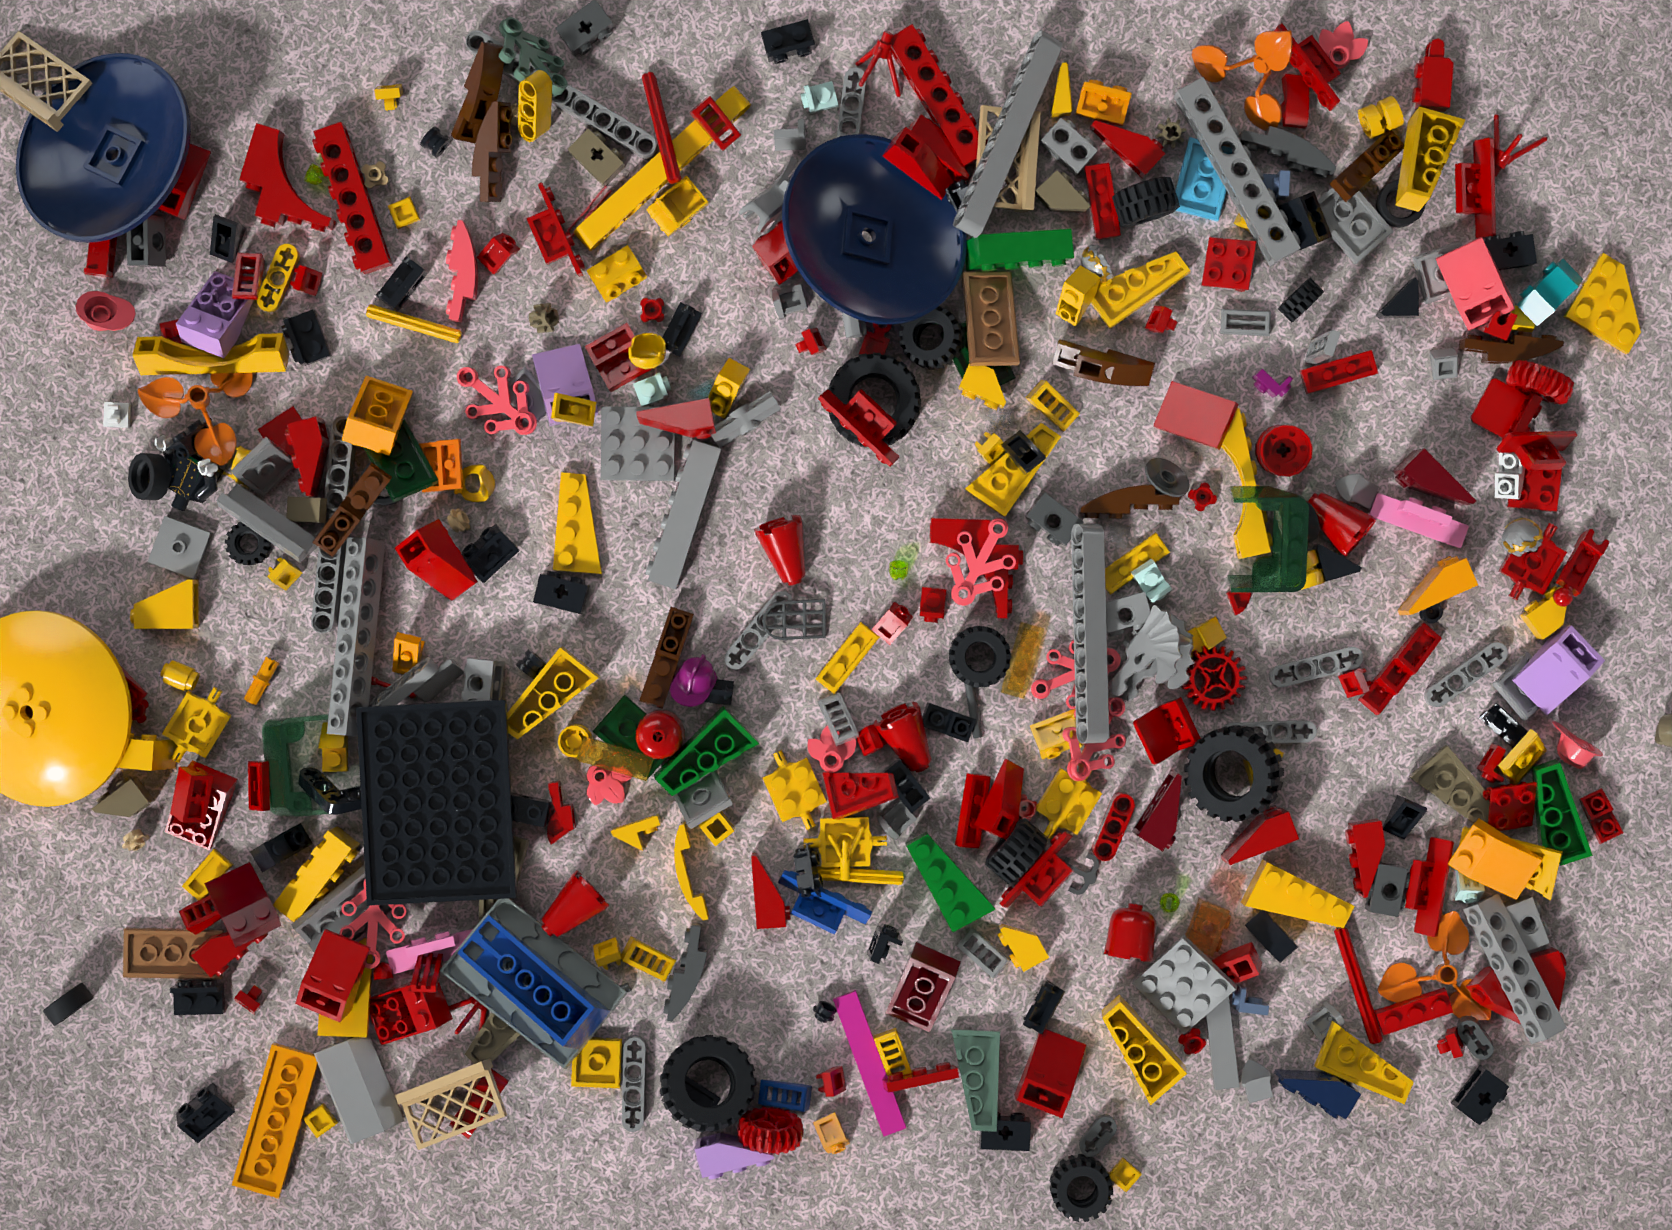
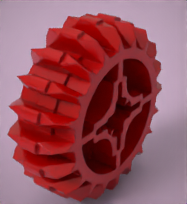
[1506,360,1574,405]
[1181,646,1247,711]
[737,1107,804,1155]

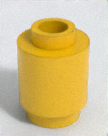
[160,660,200,691]

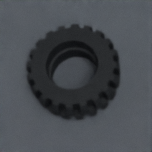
[829,352,921,448]
[1184,725,1284,822]
[660,1035,757,1132]

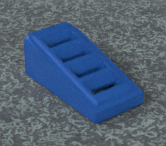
[758,1079,812,1112]

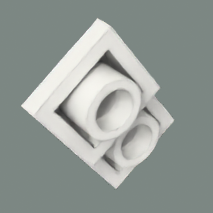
[1495,452,1525,499]

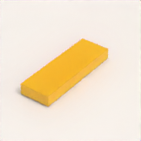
[1105,532,1170,595]
[815,622,880,694]

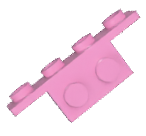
[1369,493,1469,548]
[386,928,474,974]

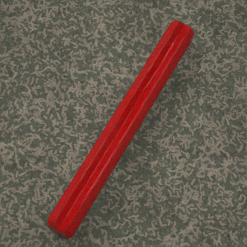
[642,72,681,184]
[1334,927,1383,1044]

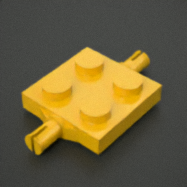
[162,687,231,763]
[762,750,827,830]
[1036,768,1103,839]
[803,816,887,868]

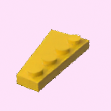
[1091,251,1191,329]
[965,423,1061,517]
[553,472,602,574]
[1459,826,1563,900]
[1314,1021,1414,1105]

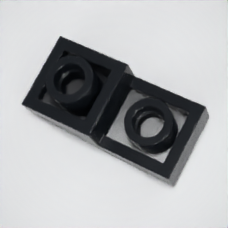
[922,702,976,742]
[1245,910,1299,963]

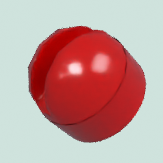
[373,962,394,980]

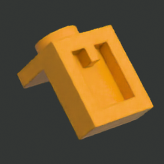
[813,1112,850,1154]

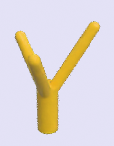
[828,826,865,881]

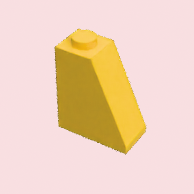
[130,579,199,629]

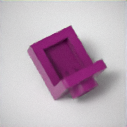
[1252,369,1293,398]

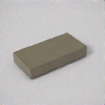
[286,496,327,523]

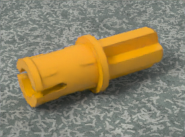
[244,656,280,705]

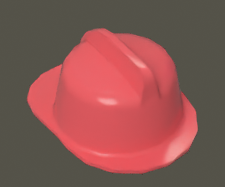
[75,291,136,331]
[1552,721,1603,769]

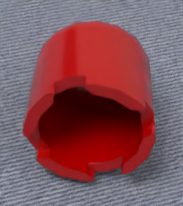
[636,709,685,759]
[1104,903,1156,962]

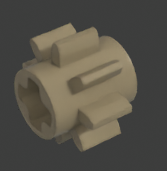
[1155,118,1186,150]
[529,303,559,334]

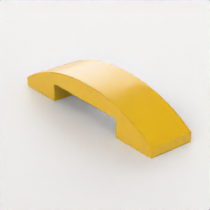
[674,822,709,921]

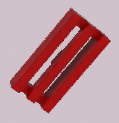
[248,761,270,811]
[411,953,443,992]

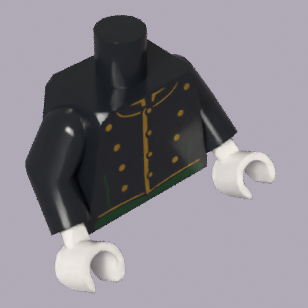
[155,435,224,511]

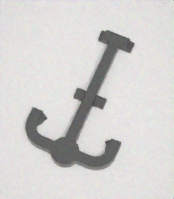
[1045,851,1099,895]

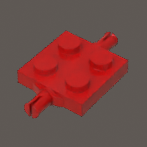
[1499,523,1567,600]

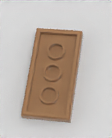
[962,272,1020,366]
[123,928,224,979]

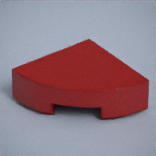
[1226,584,1251,616]
[547,812,571,845]

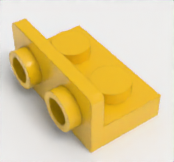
[1030,709,1084,759]

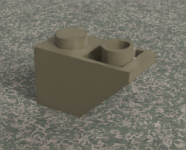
[1035,170,1090,213]
[92,777,155,817]

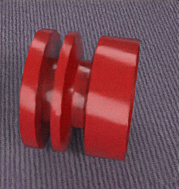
[1255,425,1313,477]

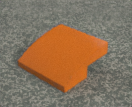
[419,439,464,493]

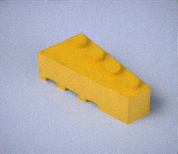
[1395,106,1465,212]
[507,646,600,740]
[117,733,177,771]
[273,826,360,922]
[1240,859,1355,928]
[1101,994,1187,1106]

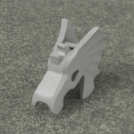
[738,156,797,234]
[1111,605,1195,701]

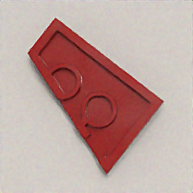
[822,772,899,820]

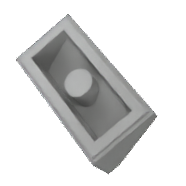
[413,659,464,702]

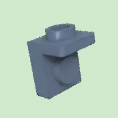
[1262,170,1290,200]
[1232,985,1269,1016]

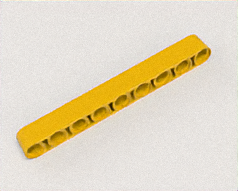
[573,86,751,251]

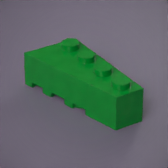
[965,229,1074,272]
[654,706,759,796]
[1532,759,1593,866]
[905,832,996,932]

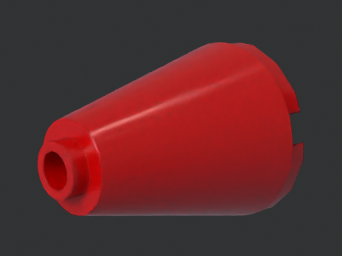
[1308,492,1376,557]
[754,515,806,586]
[874,702,932,773]
[541,870,610,937]

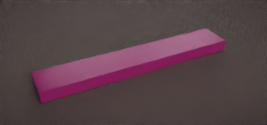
[833,990,906,1137]

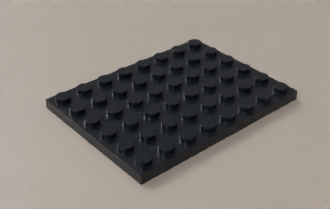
[356,699,517,906]

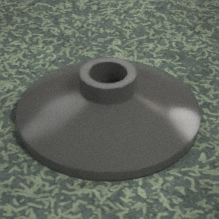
[1145,458,1190,497]

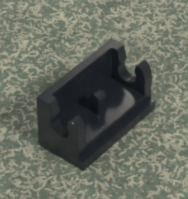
[376,256,427,312]

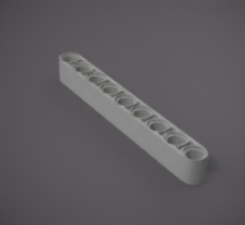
[466,30,658,160]
[953,30,1063,238]
[311,415,357,633]
[1071,524,1109,744]

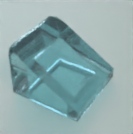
[687,379,715,400]

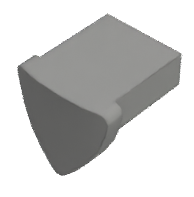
[774,119,806,151]
[772,284,807,319]
[1335,474,1379,509]
[877,800,917,840]
[1304,1001,1345,1041]
[1242,1060,1273,1104]

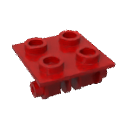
[1201,237,1257,292]
[1507,468,1563,512]
[1483,782,1537,831]

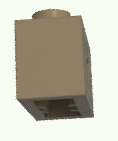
[568,128,625,187]

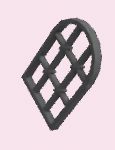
[762,599,826,641]

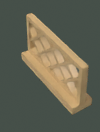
[0,31,92,132]
[976,105,1041,213]
[395,1058,507,1150]

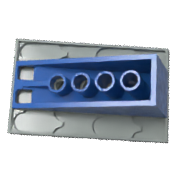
[440,898,628,1069]

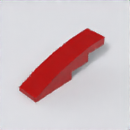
[1358,623,1442,715]

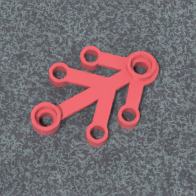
[457,365,537,435]
[946,518,1016,606]
[1031,640,1121,709]
[1063,697,1126,781]
[340,879,407,969]

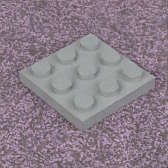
[600,406,675,481]
[1132,935,1237,1034]

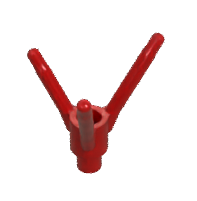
[855,31,901,97]
[1494,115,1547,177]
[448,996,487,1035]

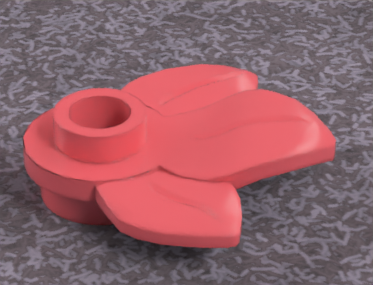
[1319,21,1368,69]
[807,726,856,773]
[587,763,632,805]

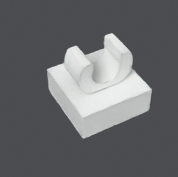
[103,402,131,428]

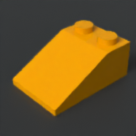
[342,376,413,456]
[1397,556,1478,615]
[1448,818,1543,900]

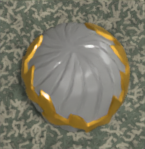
[1082,244,1113,283]
[1501,518,1543,557]

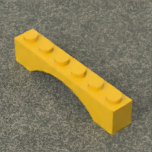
[132,333,290,375]
[1221,408,1273,559]

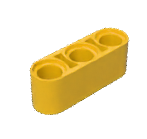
[518,70,552,142]

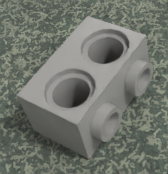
[1040,118,1098,176]

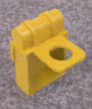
[647,175,709,237]

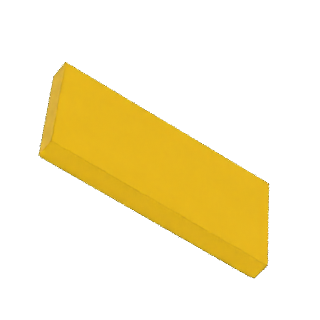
[317,938,373,1037]

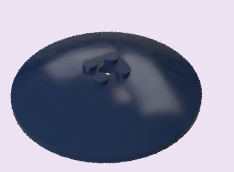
[16,53,191,243]
[782,134,967,324]

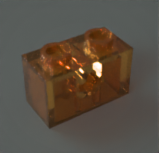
[1185,898,1231,957]

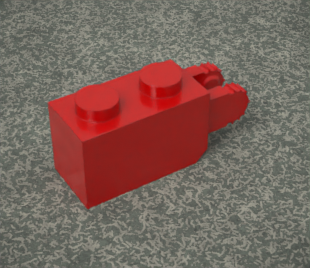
[1412,38,1454,112]

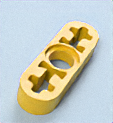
[257,244,300,312]

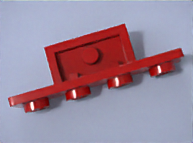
[1274,23,1341,111]
[1455,137,1496,239]
[526,182,585,277]
[818,389,900,467]
[1496,431,1578,471]
[999,831,1074,908]
[1405,837,1454,937]

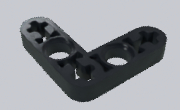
[298,767,362,815]

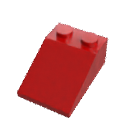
[1220,805,1299,865]

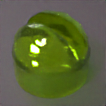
[304,163,325,185]
[889,560,909,581]
[1159,893,1180,913]

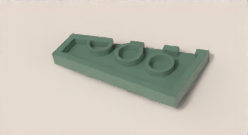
[951,1029,1000,1132]

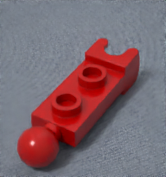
[1553,529,1609,607]

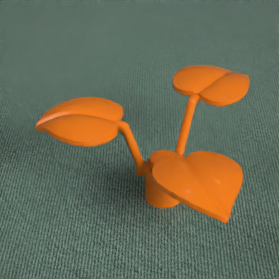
[1192,31,1292,131]
[137,373,253,466]
[1377,911,1491,1020]

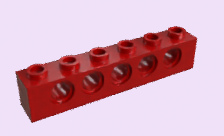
[890,24,988,168]
[312,122,393,275]

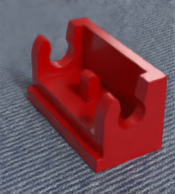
[84,237,117,278]
[1475,311,1518,341]
[170,766,214,823]

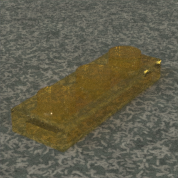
[1000,622,1044,699]
[576,736,654,781]

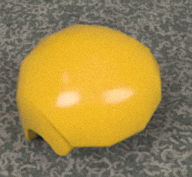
[628,333,666,369]

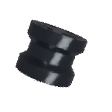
[420,126,451,158]
[516,649,547,679]

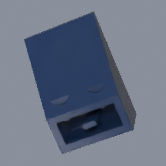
[1274,1069,1361,1119]

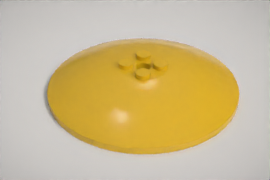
[0,610,132,807]

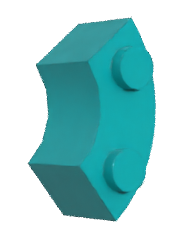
[1517,258,1583,326]

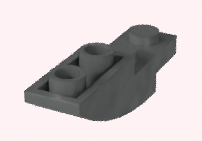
[1239,126,1336,178]
[663,922,708,1022]

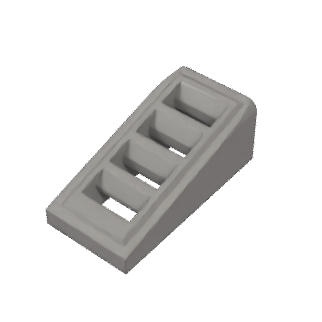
[817,692,859,746]
[957,928,1011,979]

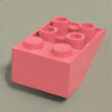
[1436,237,1515,331]

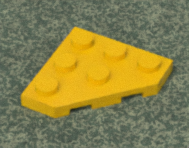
[1563,253,1641,354]

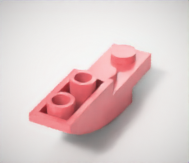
[446,220,478,323]

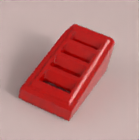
[689,96,741,151]
[232,253,265,300]
[179,895,221,935]

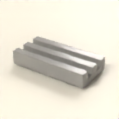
[1220,309,1271,336]

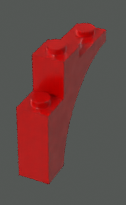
[239,123,336,233]
[929,518,1023,618]

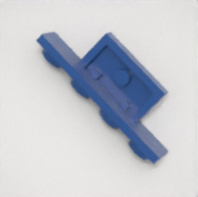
[778,870,872,935]

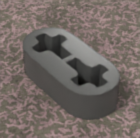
[1457,1015,1494,1060]
[1079,1114,1117,1157]

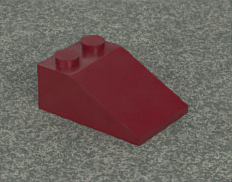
[1392,448,1477,506]
[1132,770,1182,852]
[204,862,281,948]
[885,942,961,1032]

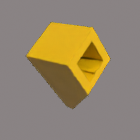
[1055,265,1101,326]
[708,358,750,419]
[958,363,1006,410]
[1520,586,1567,639]
[699,811,736,846]
[997,924,1049,972]

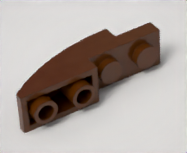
[451,42,504,143]
[472,101,512,202]
[1330,130,1404,202]
[1458,331,1564,364]
[1052,339,1155,386]
[312,462,392,557]
[1078,485,1180,519]
[639,607,694,709]

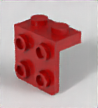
[1470,378,1543,438]
[1133,697,1201,765]

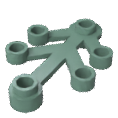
[499,17,568,96]

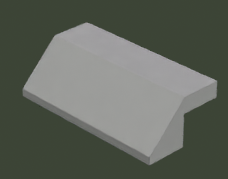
[216,483,318,563]
[291,865,401,952]
[314,1033,404,1144]

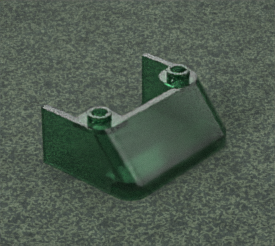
[1227,486,1309,593]
[262,713,329,817]

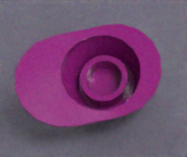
[670,654,717,707]

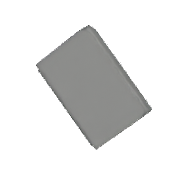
[1430,348,1458,380]

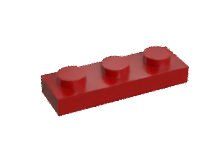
[1084,163,1121,240]
[1300,350,1378,394]
[955,773,991,849]
[1374,987,1453,1036]
[882,1062,960,1093]

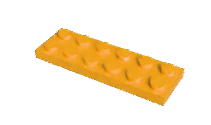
[232,1043,318,1199]

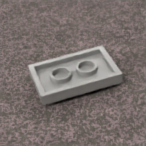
[1318,188,1394,264]

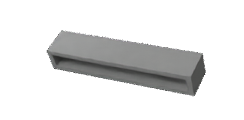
[645,440,722,590]

